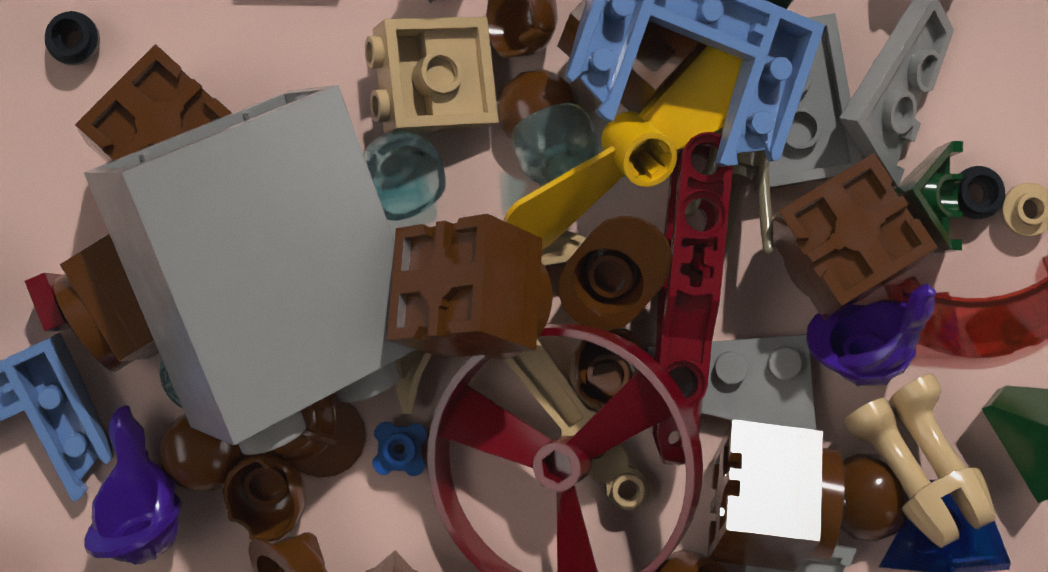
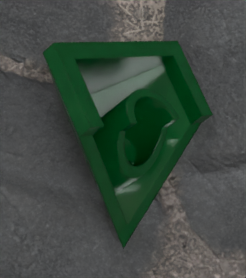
[894,141,963,253]
[982,386,1048,503]

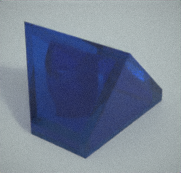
[879,479,1011,572]

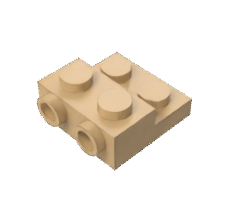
[365,16,499,135]

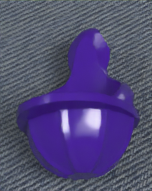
[806,284,936,387]
[84,405,182,565]

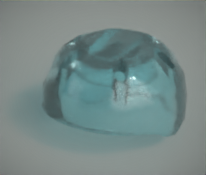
[512,103,599,186]
[363,130,446,221]

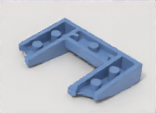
[564,0,825,167]
[0,332,114,502]

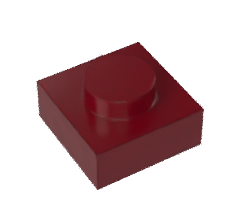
[24,272,71,332]

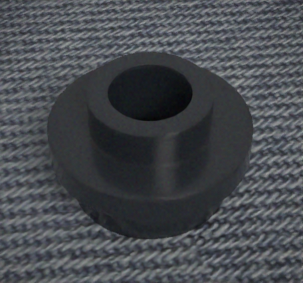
[45,11,100,66]
[958,166,1005,220]

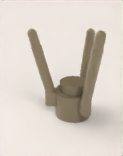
[685,145,774,255]

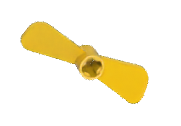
[503,43,742,250]

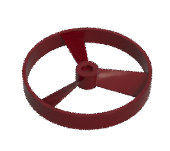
[427,324,703,572]

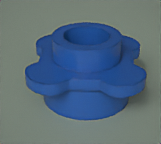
[372,421,427,476]

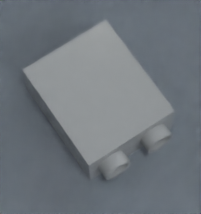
[84,85,416,455]

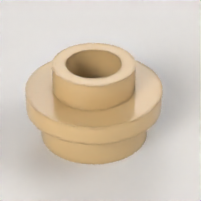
[1000,183,1048,236]

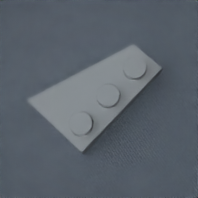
[839,0,954,187]
[646,334,816,430]

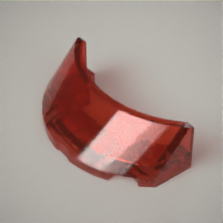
[884,254,1048,358]

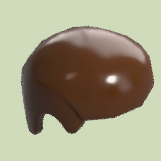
[486,0,558,57]
[497,69,583,155]
[568,328,648,411]
[160,413,244,492]
[222,453,306,541]
[840,453,909,542]

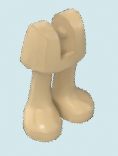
[843,374,996,548]

